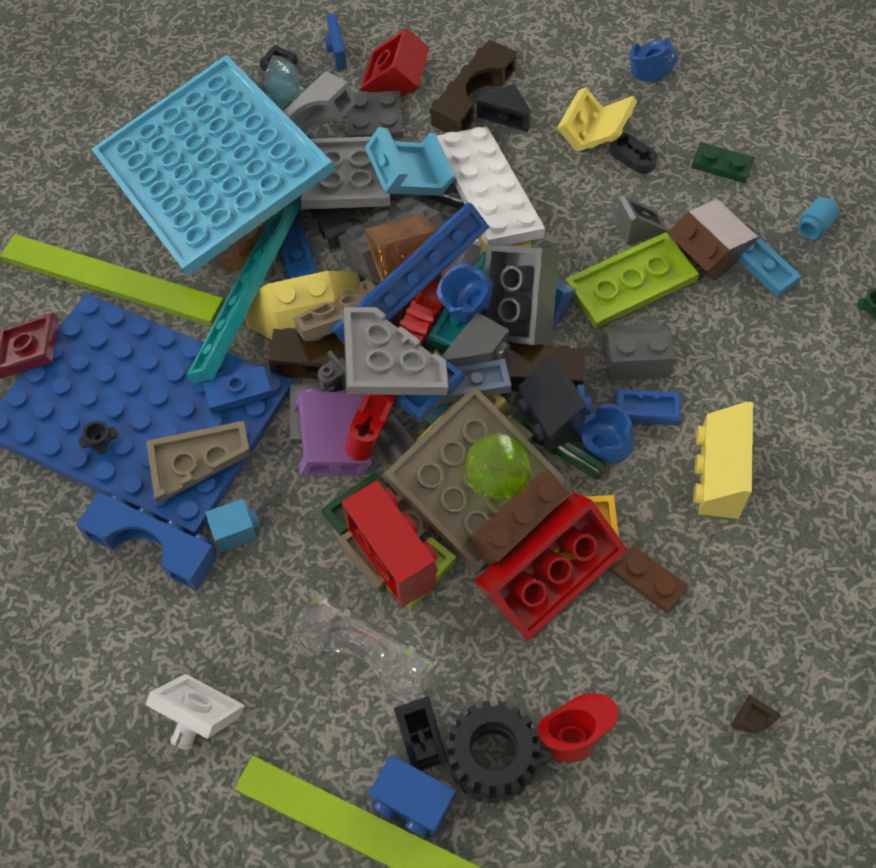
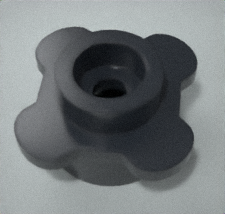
[78,421,118,455]

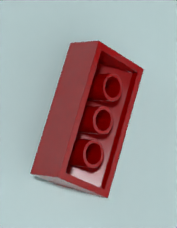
[474,492,628,641]

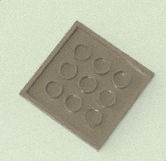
[382,386,566,572]

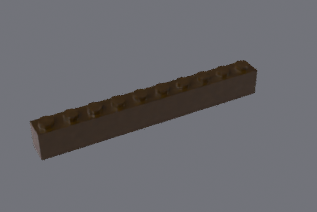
[268,328,585,392]

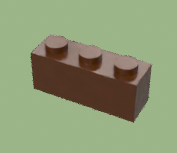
[466,468,570,566]

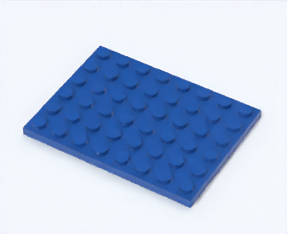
[0,293,294,536]

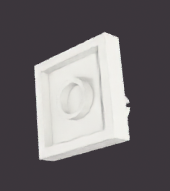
[145,674,245,749]

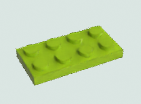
[565,232,699,329]

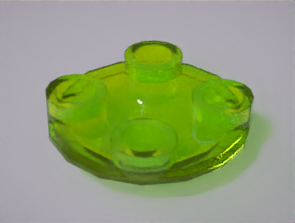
[465,433,530,499]

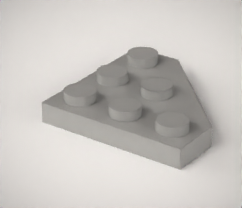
[343,307,448,395]

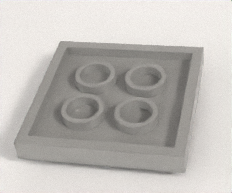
[301,137,391,209]

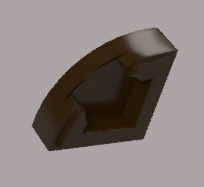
[730,694,781,732]

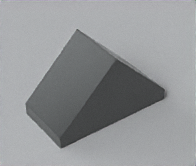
[615,195,668,245]

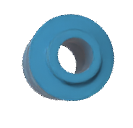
[798,197,840,240]

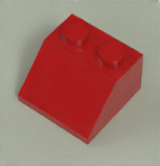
[359,27,429,97]

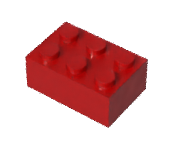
[342,480,438,608]

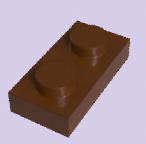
[612,545,689,614]

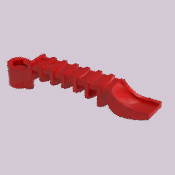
[345,280,444,461]

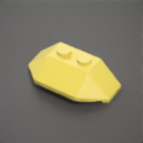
[245,271,360,340]

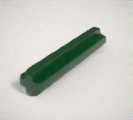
[522,418,607,480]

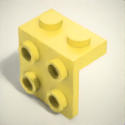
[557,87,637,151]

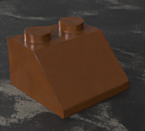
[667,199,759,280]

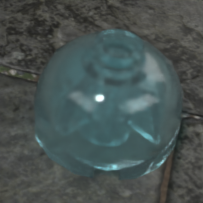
[261,55,304,111]

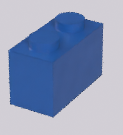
[368,754,456,839]

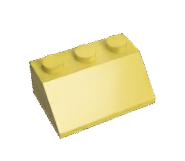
[693,402,753,519]

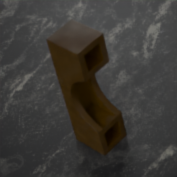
[429,39,517,133]

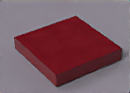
[0,312,59,379]

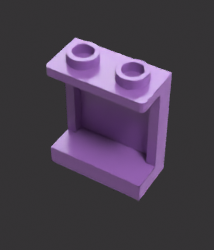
[294,389,372,476]

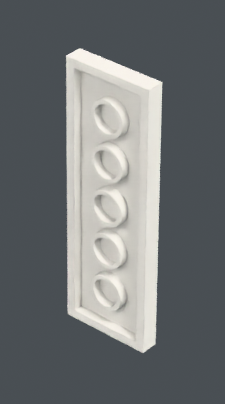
[437,127,545,245]

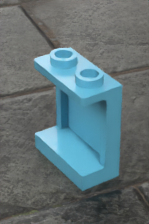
[365,127,455,196]

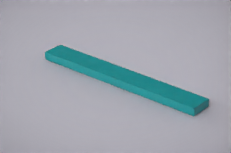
[187,196,301,383]

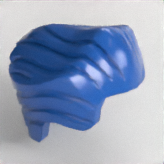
[629,38,678,82]
[436,263,494,323]
[582,404,635,464]

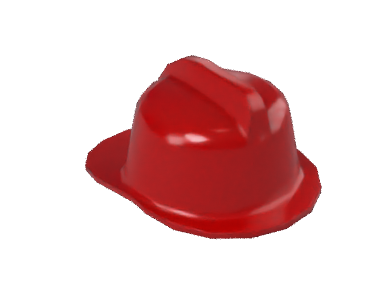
[537,693,619,763]

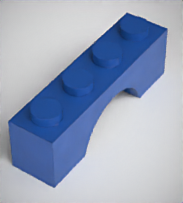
[76,492,217,591]

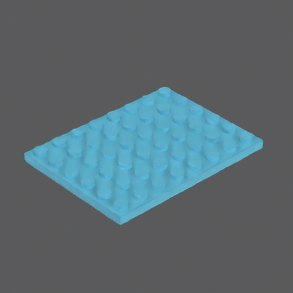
[92,55,336,276]

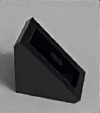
[477,84,531,132]
[394,696,448,771]

